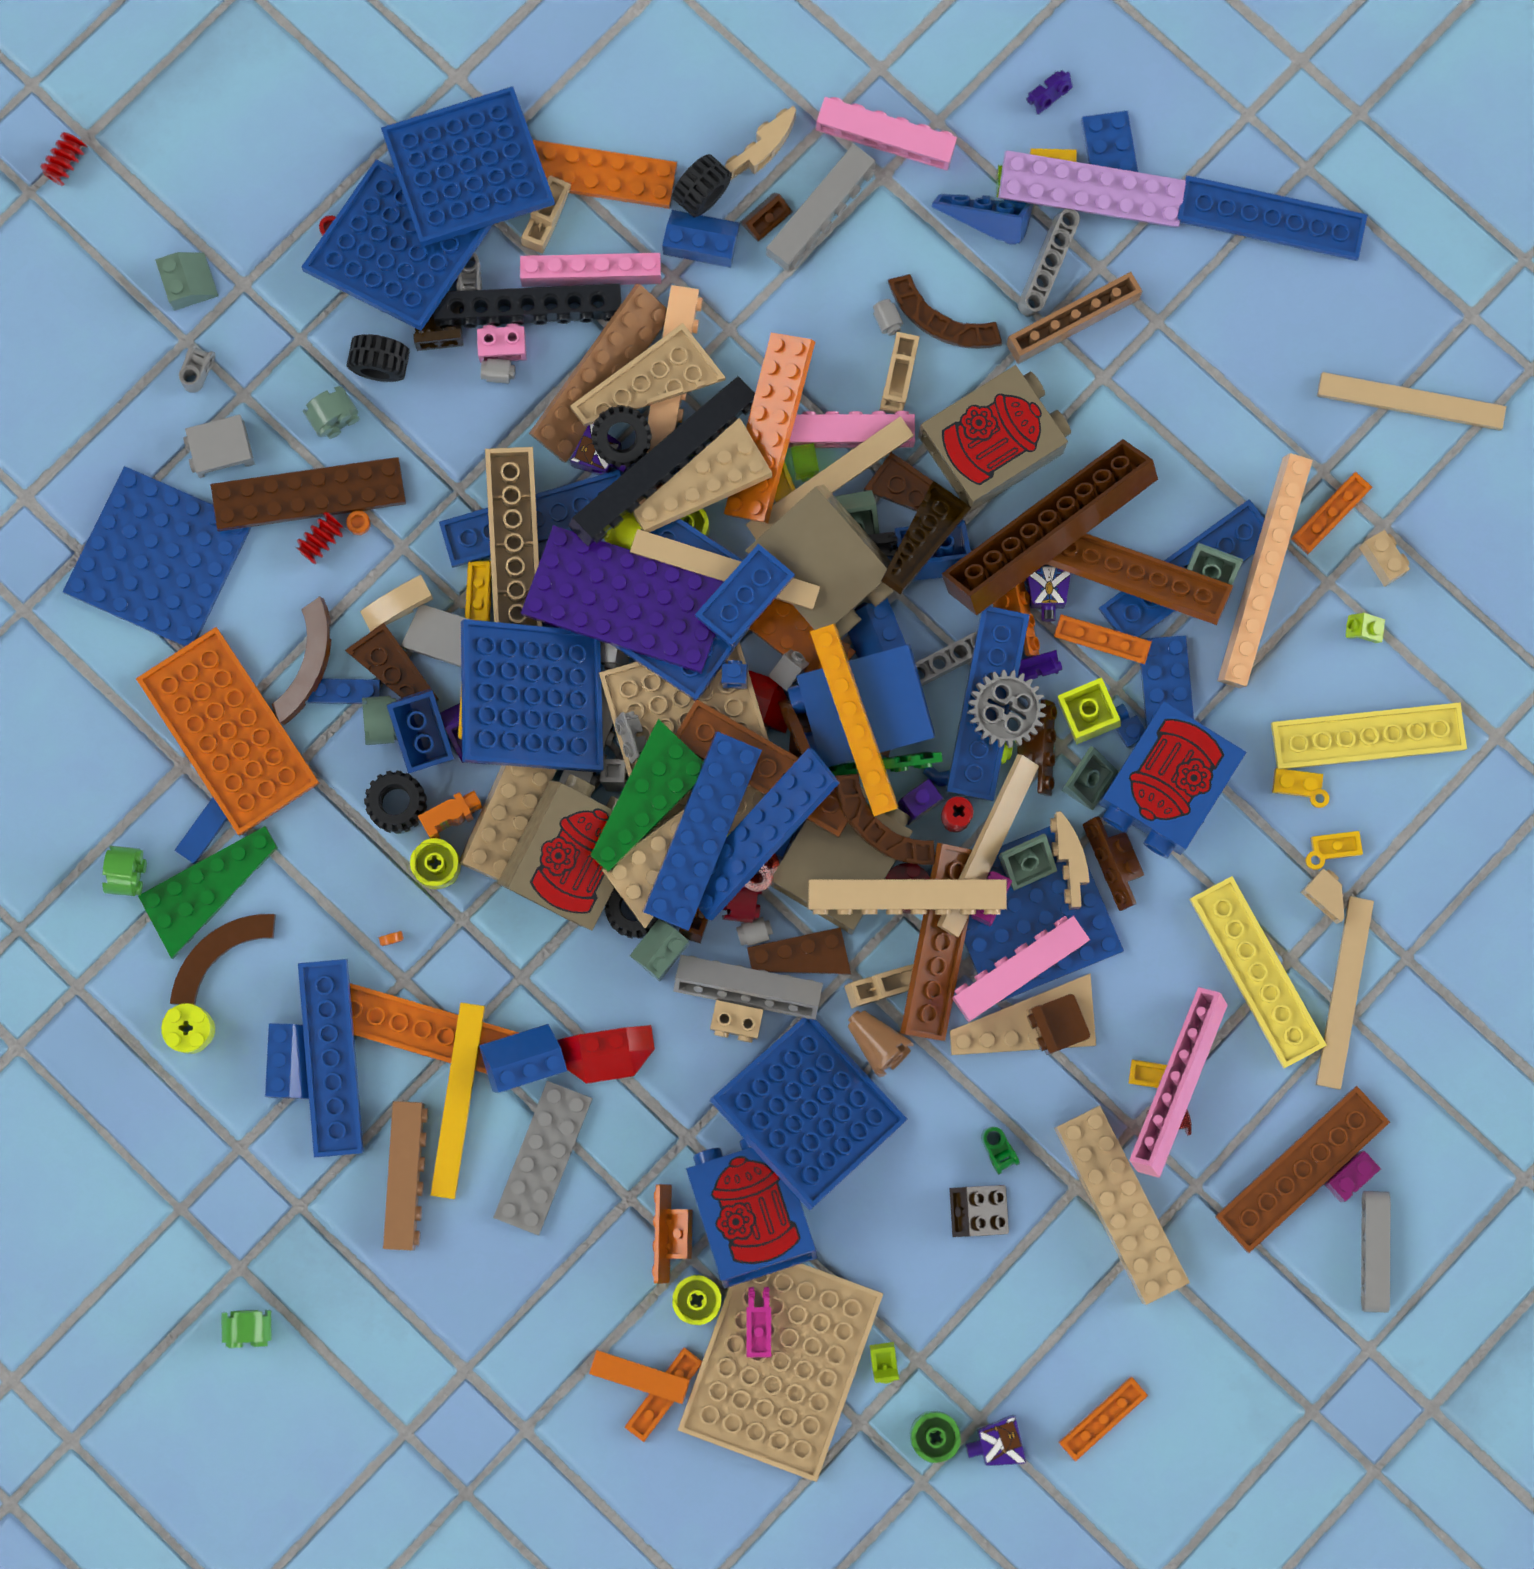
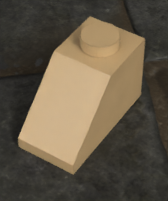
[1300,868,1344,924]

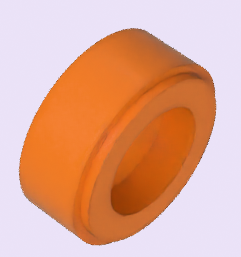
[346,510,371,535]
[378,931,404,946]

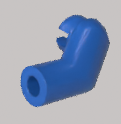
[922,766,950,787]

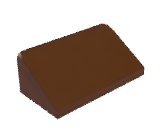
[740,193,793,242]

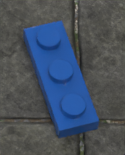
[308,679,381,704]

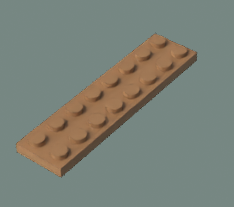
[529,284,667,462]

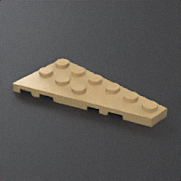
[570,323,726,426]
[634,418,772,532]
[602,808,685,928]
[949,974,1096,1055]

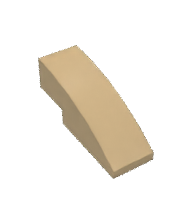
[521,175,571,254]
[883,332,920,404]
[360,575,433,632]
[844,964,914,1009]

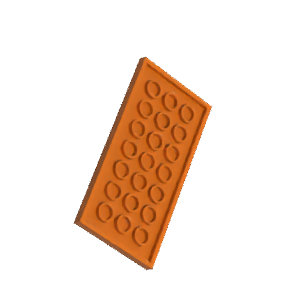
[136,627,320,836]

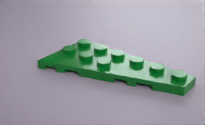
[591,719,704,873]
[828,751,943,776]
[138,826,278,959]

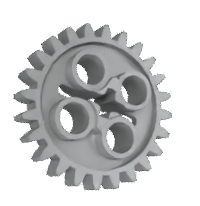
[967,670,1046,748]

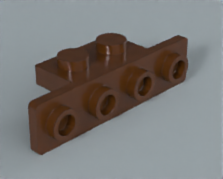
[1017,699,1057,796]
[1083,816,1144,911]

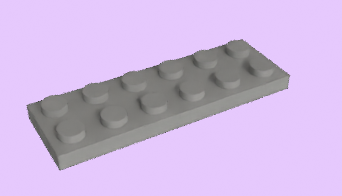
[493,1081,593,1235]

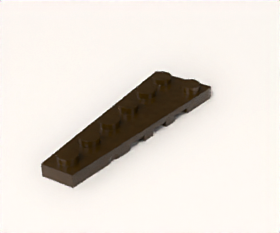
[881,481,971,595]

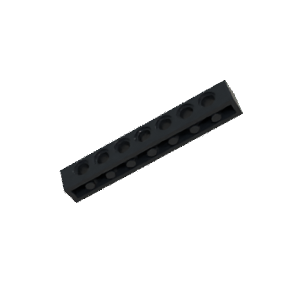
[434,284,621,329]

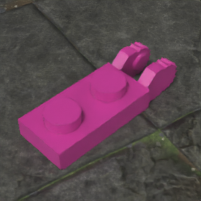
[747,1287,771,1357]

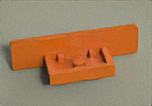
[993,580,1040,657]
[652,1184,693,1283]

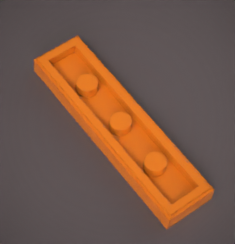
[1291,471,1373,554]
[1054,614,1152,664]
[625,1347,702,1442]
[589,1350,690,1404]
[1058,1377,1148,1462]

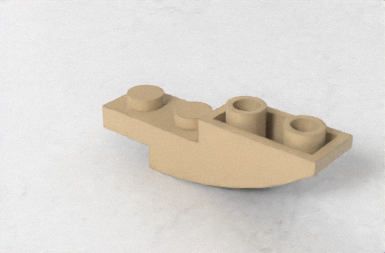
[725,106,796,181]
[1050,811,1090,910]

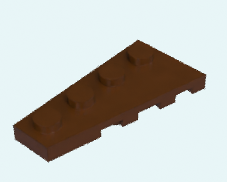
[864,452,933,512]
[345,623,439,702]
[747,927,851,975]

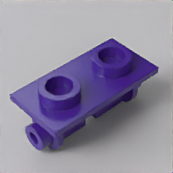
[1026,70,1073,115]
[1018,650,1062,682]

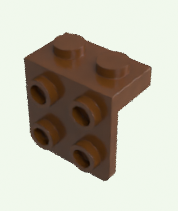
[1027,994,1090,1056]

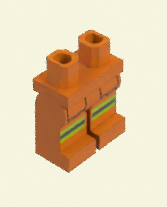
[418,791,483,839]

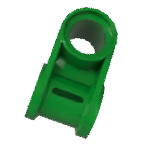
[981,1127,1020,1175]

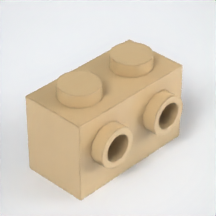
[1359,530,1410,587]
[710,1000,763,1043]

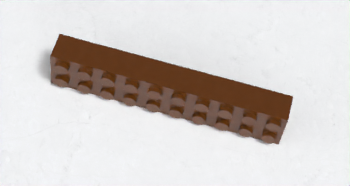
[942,439,1158,616]

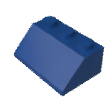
[662,210,740,268]
[895,520,971,581]
[848,598,906,658]
[386,689,454,774]
[265,1023,309,1099]
[479,1024,567,1093]

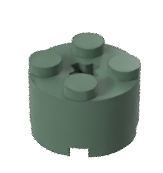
[303,386,360,439]
[362,696,397,745]

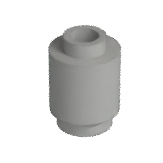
[873,299,903,336]
[481,358,515,384]
[736,917,773,946]

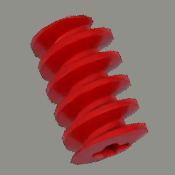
[40,132,88,186]
[295,512,345,564]
[941,796,974,833]

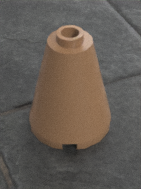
[848,1011,914,1077]

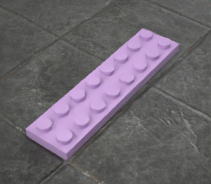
[998,150,1186,228]

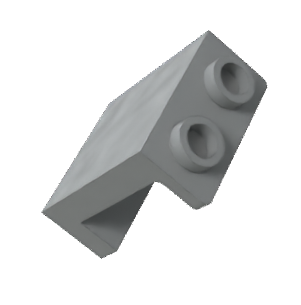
[183,414,255,478]

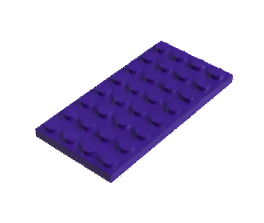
[521,525,723,674]

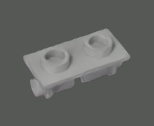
[615,711,647,764]

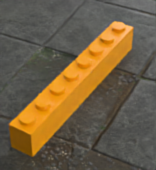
[810,624,898,816]

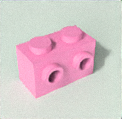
[477,324,527,363]

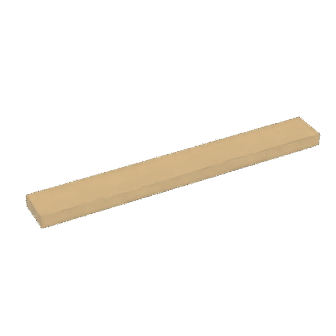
[1317,372,1506,431]
[746,416,914,540]
[630,529,820,610]
[937,754,1039,937]
[1316,896,1374,1090]

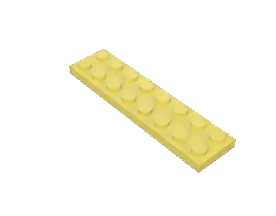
[1271,702,1467,769]
[1189,876,1327,1069]

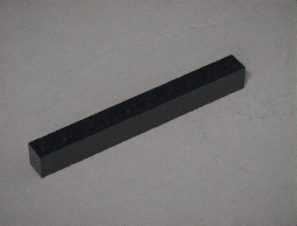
[568,376,755,546]

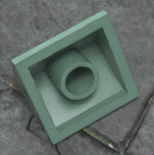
[1186,543,1243,585]
[1061,746,1118,810]
[998,833,1057,891]

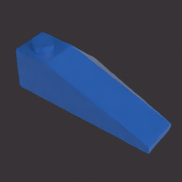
[932,194,1034,245]

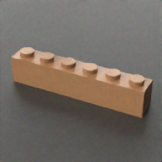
[1006,272,1142,364]
[383,1101,428,1250]

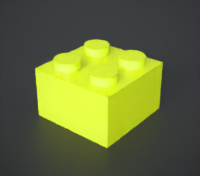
[1058,677,1121,744]

